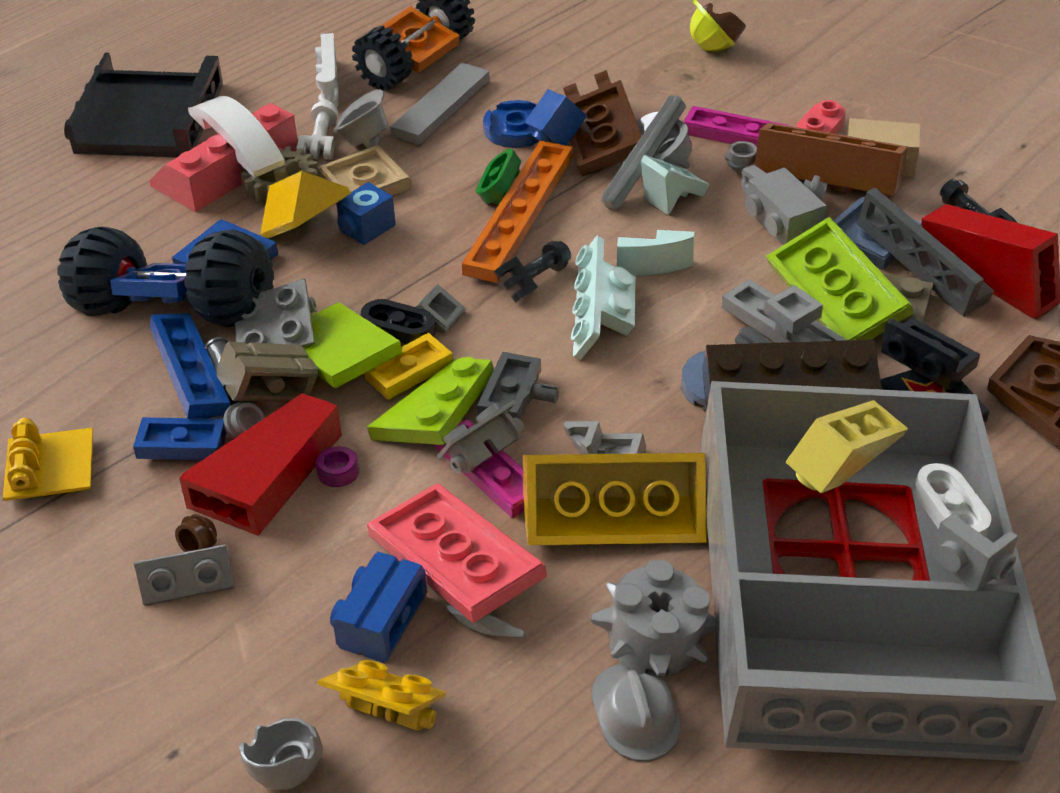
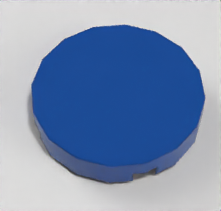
[483,100,539,148]

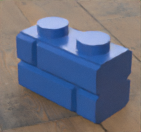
[330,551,427,663]

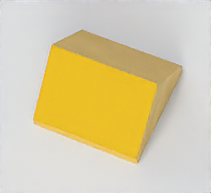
[260,171,351,239]

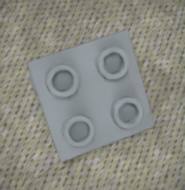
[235,278,317,347]

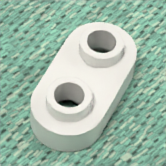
[914,463,991,537]

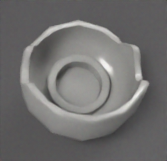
[239,718,323,790]

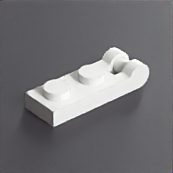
[315,33,339,108]

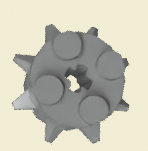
[591,560,716,676]

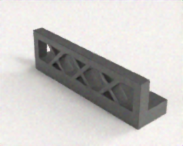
[857,188,994,316]

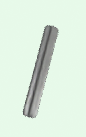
[601,95,686,210]

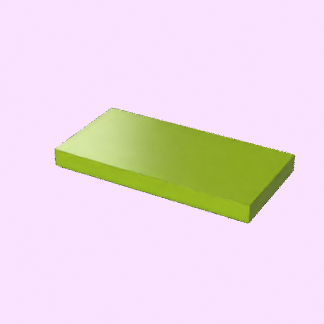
[766,217,914,340]

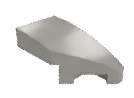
[564,421,646,454]

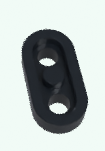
[360,299,435,344]

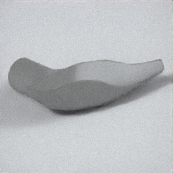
[446,604,526,638]

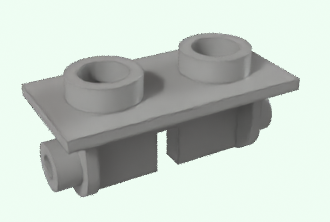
[436,400,525,474]
[134,544,235,605]

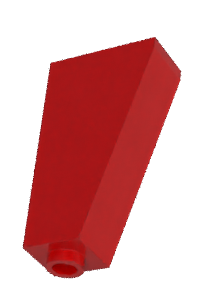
[921,204,1060,319]
[179,393,342,536]

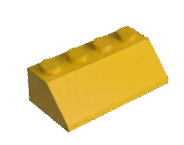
[523,453,707,545]

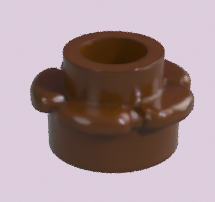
[175,514,217,552]

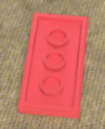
[367,483,547,623]

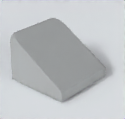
[416,284,467,333]

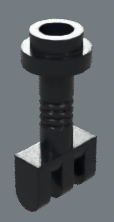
[940,179,1017,223]
[494,241,571,303]

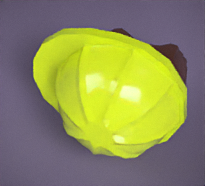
[690,0,746,52]

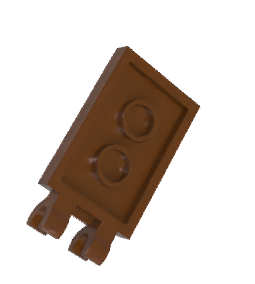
[563,70,642,177]

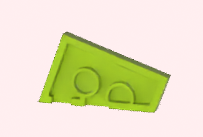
[367,357,494,445]

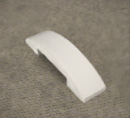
[188,96,285,178]

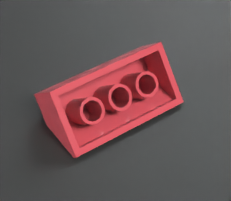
[149,103,298,212]

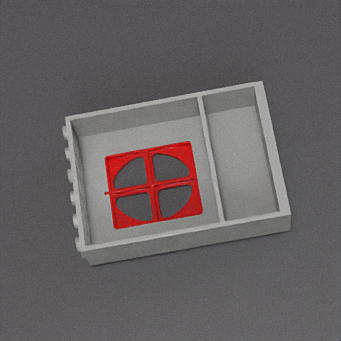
[701,381,1057,761]

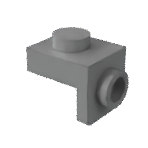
[930,514,1019,591]

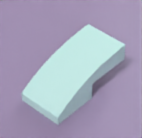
[617,230,695,276]

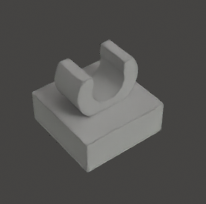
[764,285,823,340]

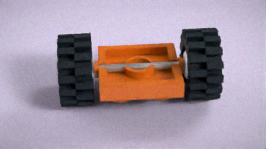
[352,0,475,91]

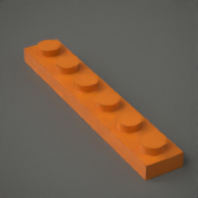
[462,141,573,283]

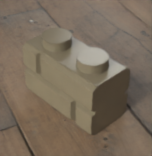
[216,342,318,402]

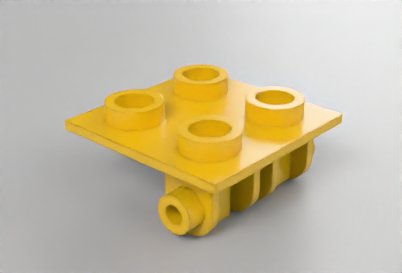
[3,418,93,501]
[317,660,447,731]

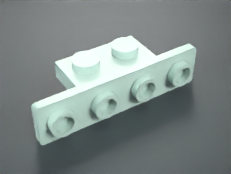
[571,235,636,360]

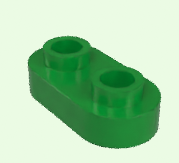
[475,149,522,204]

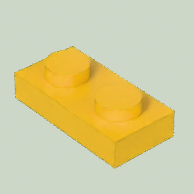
[364,333,453,400]

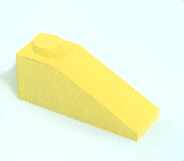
[785,400,908,493]

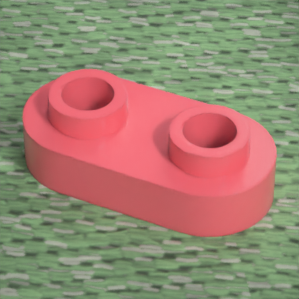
[796,100,846,134]

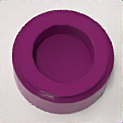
[315,446,359,487]

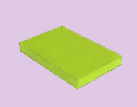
[303,302,403,388]

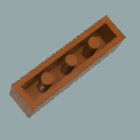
[755,122,908,198]

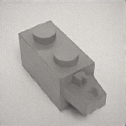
[741,165,826,245]

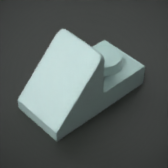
[641,155,710,214]

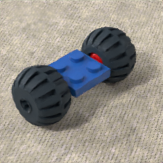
[57,226,274,327]

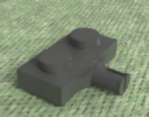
[477,352,559,419]

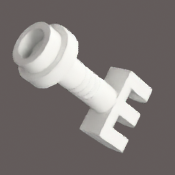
[297,100,338,160]

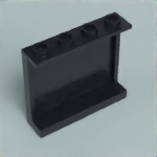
[64,52,223,157]

